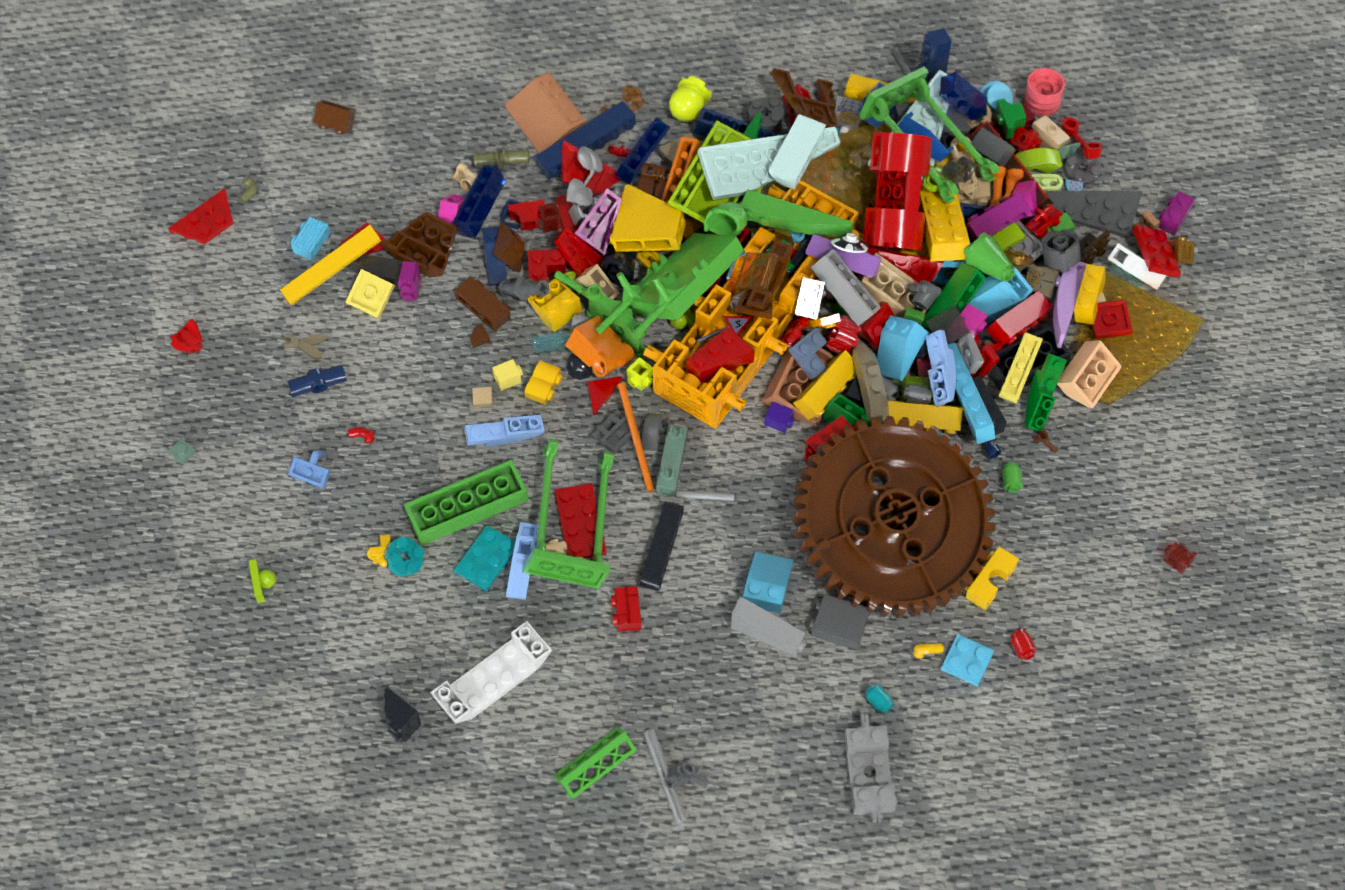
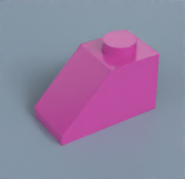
[438,194,469,225]
[946,304,987,341]

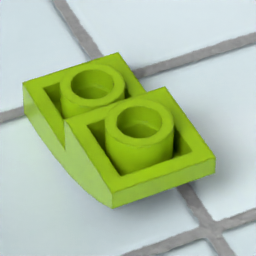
[992,222,1026,252]

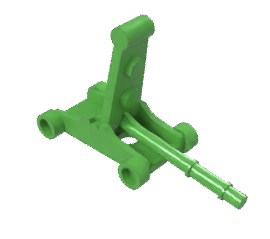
[554,267,654,359]

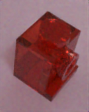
[1163,542,1197,574]

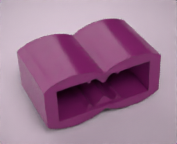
[398,261,422,301]

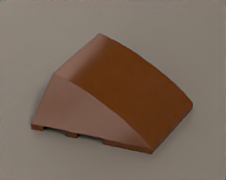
[381,212,458,278]

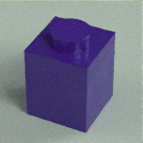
[764,401,795,433]

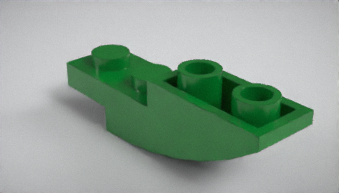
[1025,353,1067,431]

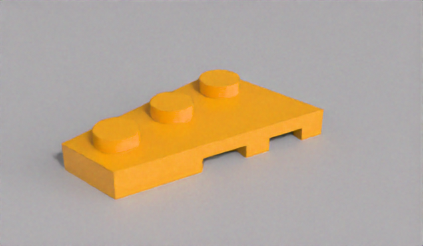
[803,313,840,329]

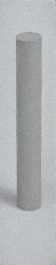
[676,490,734,501]

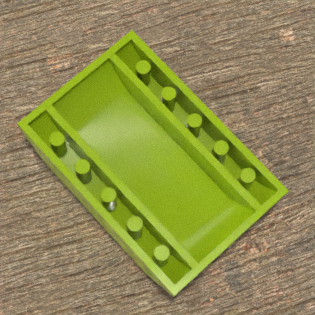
[668,121,765,223]

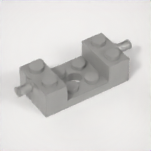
[844,714,896,823]

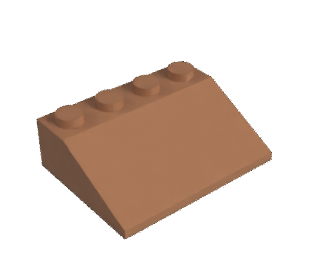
[504,72,586,153]
[762,335,834,427]

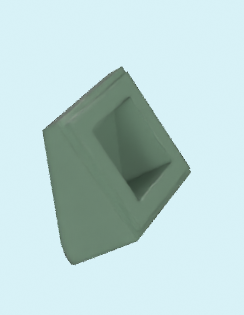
[1057,142,1080,160]

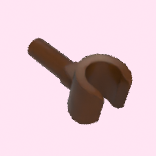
[1033,430,1058,453]

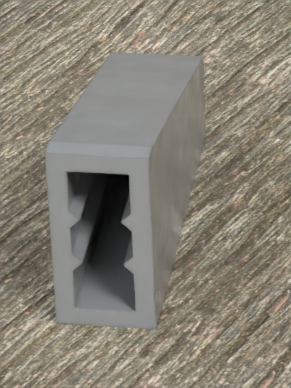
[731,597,807,657]

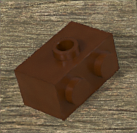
[313,100,356,134]

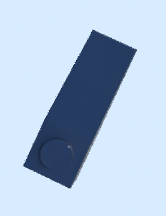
[482,226,508,286]

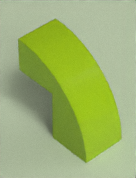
[1015,148,1063,174]

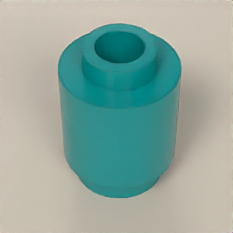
[865,684,895,715]

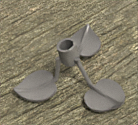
[567,146,624,206]

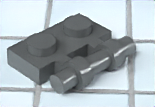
[590,409,640,454]

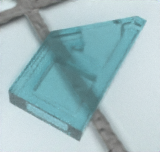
[1108,264,1144,288]

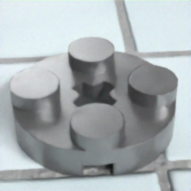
[1064,152,1101,185]

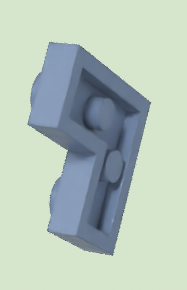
[788,328,827,380]

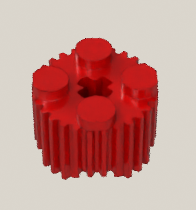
[825,315,863,354]

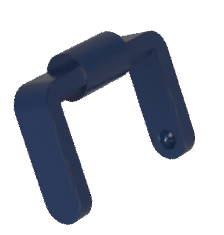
[500,199,522,230]

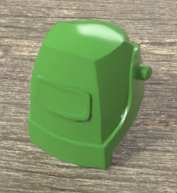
[704,202,747,237]

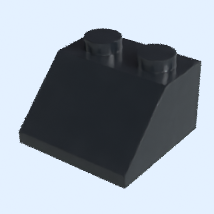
[384,687,421,742]

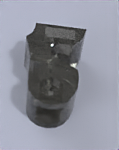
[941,156,976,183]

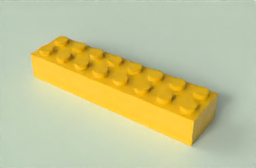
[919,157,970,261]

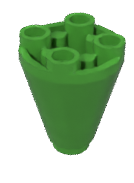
[964,233,1015,282]

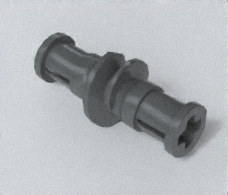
[498,277,549,301]

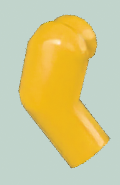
[913,643,944,658]

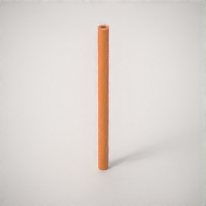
[618,383,654,492]

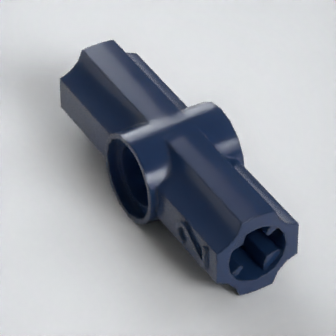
[288,365,347,397]

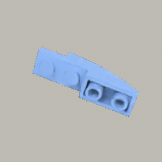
[925,330,956,407]
[464,415,545,448]
[506,522,539,600]

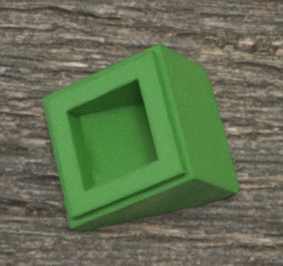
[902,307,925,325]

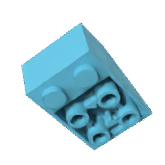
[969,266,1033,324]

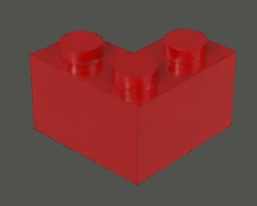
[528,249,566,282]

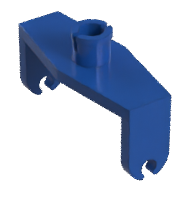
[898,112,954,163]

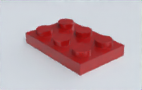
[1132,225,1181,278]

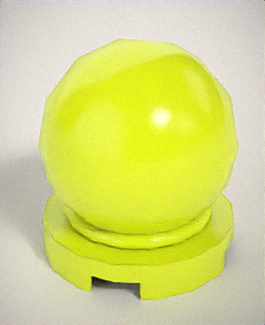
[669,76,712,122]

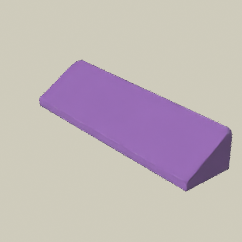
[805,234,882,278]

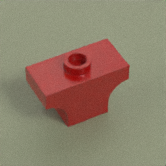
[508,199,546,231]

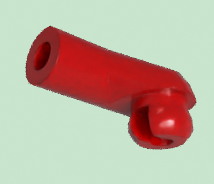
[348,427,375,443]

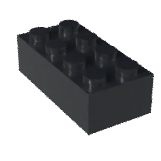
[988,325,1071,392]

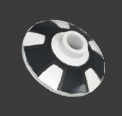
[831,233,868,253]

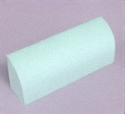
[769,114,826,190]

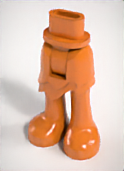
[989,166,1024,231]

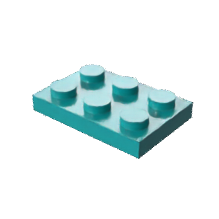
[454,525,516,592]

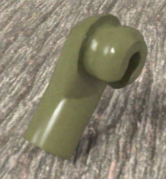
[239,177,257,203]

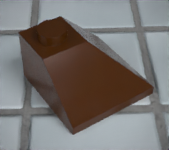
[493,223,528,272]

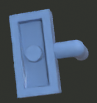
[288,450,331,488]

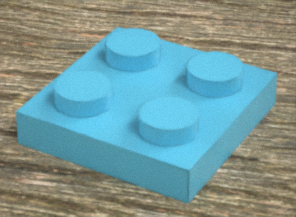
[941,634,994,687]

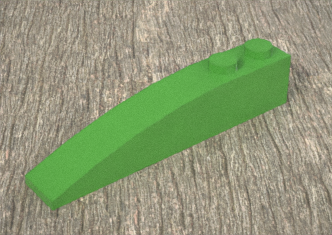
[740,189,853,236]

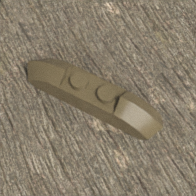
[852,342,889,424]

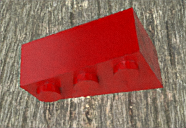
[686,327,755,383]

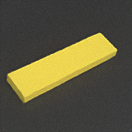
[999,332,1043,403]

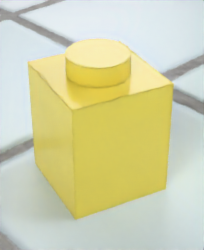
[492,359,523,391]

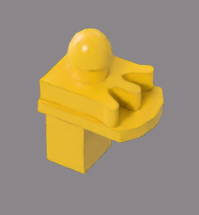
[367,534,391,567]

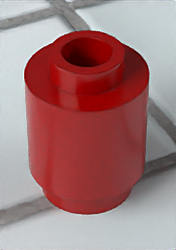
[1010,629,1037,660]

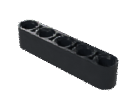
[640,501,684,592]

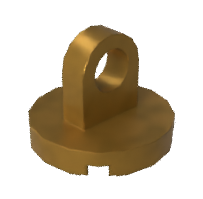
[1002,249,1033,273]

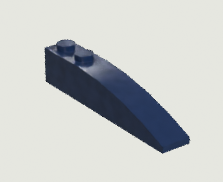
[693,107,781,139]

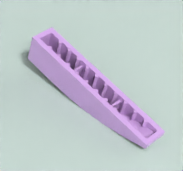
[1053,261,1087,348]

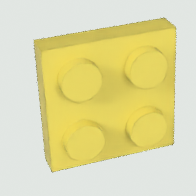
[345,269,395,318]

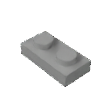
[956,332,984,374]

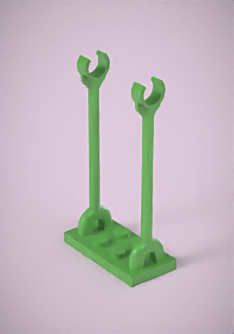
[859,67,1000,204]
[522,438,614,589]

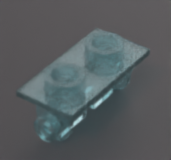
[533,331,571,354]

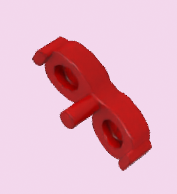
[608,145,635,158]

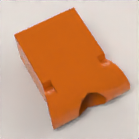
[565,316,635,378]

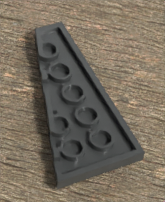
[1045,191,1143,238]

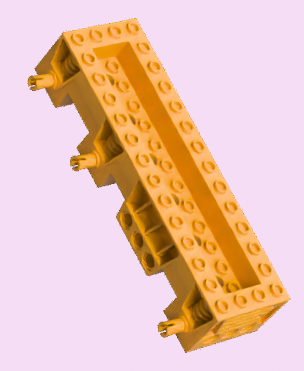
[643,180,864,429]

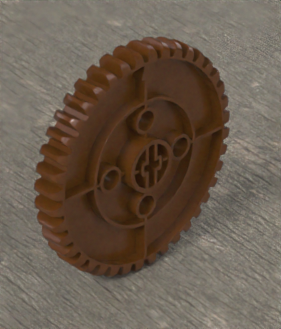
[792,416,995,618]

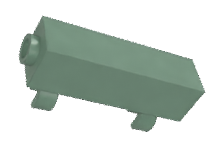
[656,425,688,497]

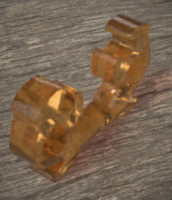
[601,85,645,114]

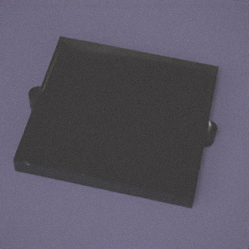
[926,305,970,345]

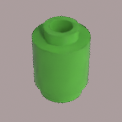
[1002,463,1023,493]

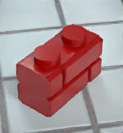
[611,586,642,632]

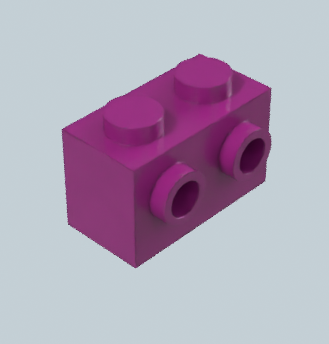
[1159,191,1195,236]

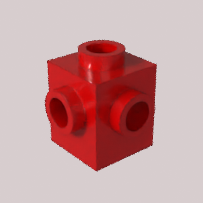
[1010,126,1042,152]

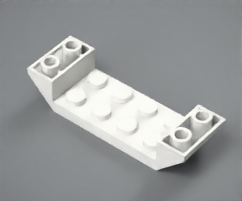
[430,621,552,724]

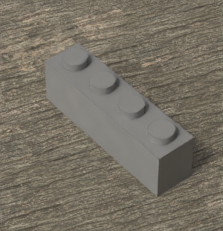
[811,249,881,326]

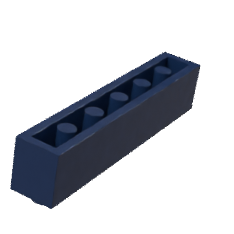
[535,101,636,180]

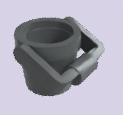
[907,280,941,311]

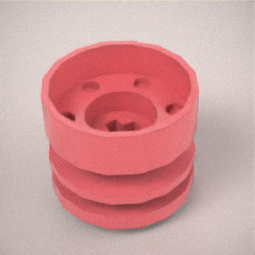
[1023,68,1065,116]

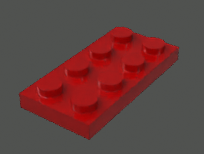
[555,483,607,559]

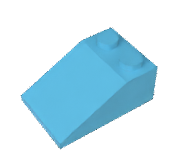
[877,315,929,382]
[743,551,794,614]

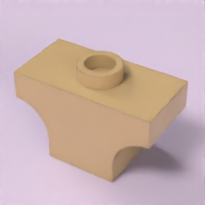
[1032,115,1070,150]

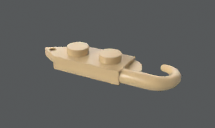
[950,136,979,200]

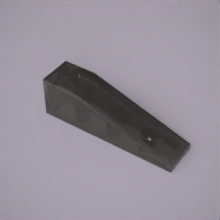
[330,249,402,288]

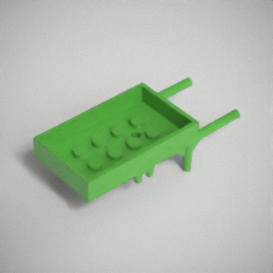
[596,233,744,339]

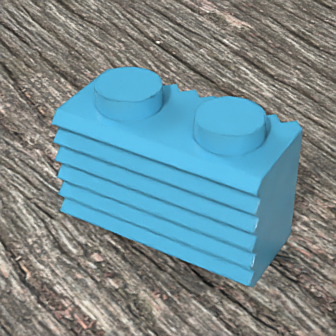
[291,217,330,261]

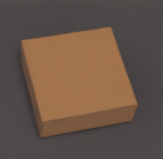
[1140,210,1160,230]

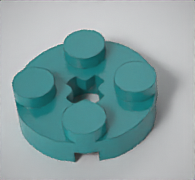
[384,537,424,577]

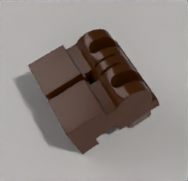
[637,163,671,200]

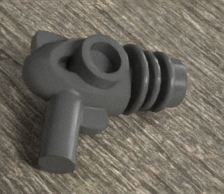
[664,761,710,789]

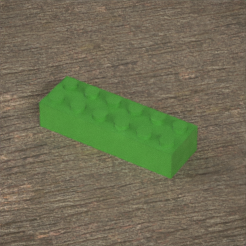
[404,460,528,546]

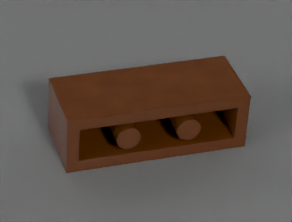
[455,276,511,332]

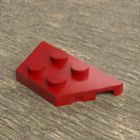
[562,141,625,197]
[168,189,234,245]

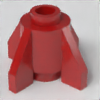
[170,319,204,354]

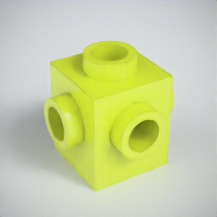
[627,357,653,391]

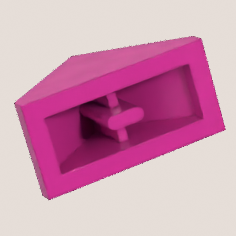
[1012,180,1037,218]

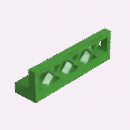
[553,727,637,800]

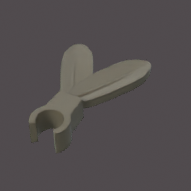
[282,334,327,359]

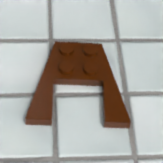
[771,68,838,129]

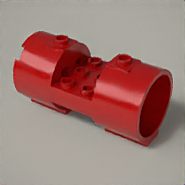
[863,132,932,251]

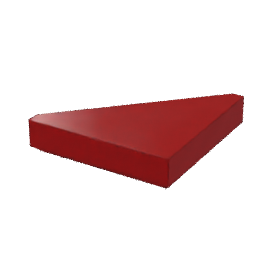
[587,376,622,415]

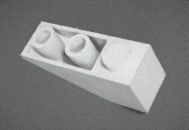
[1108,243,1167,290]

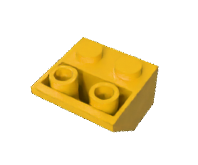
[528,278,583,332]

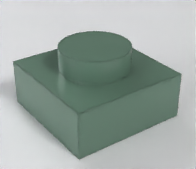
[168,438,196,465]

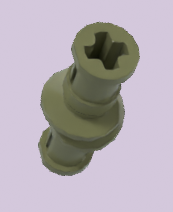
[474,146,530,170]

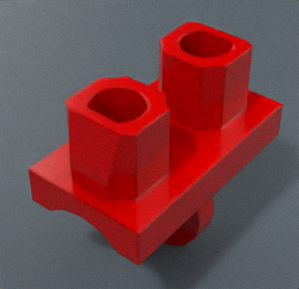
[1025,204,1063,239]

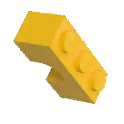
[1074,264,1106,325]
[965,546,1019,611]

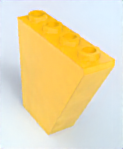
[610,185,686,252]

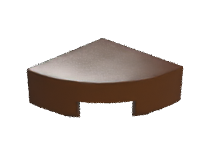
[471,324,490,348]

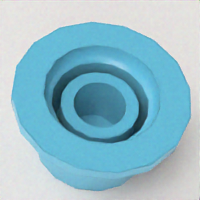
[978,81,1013,116]

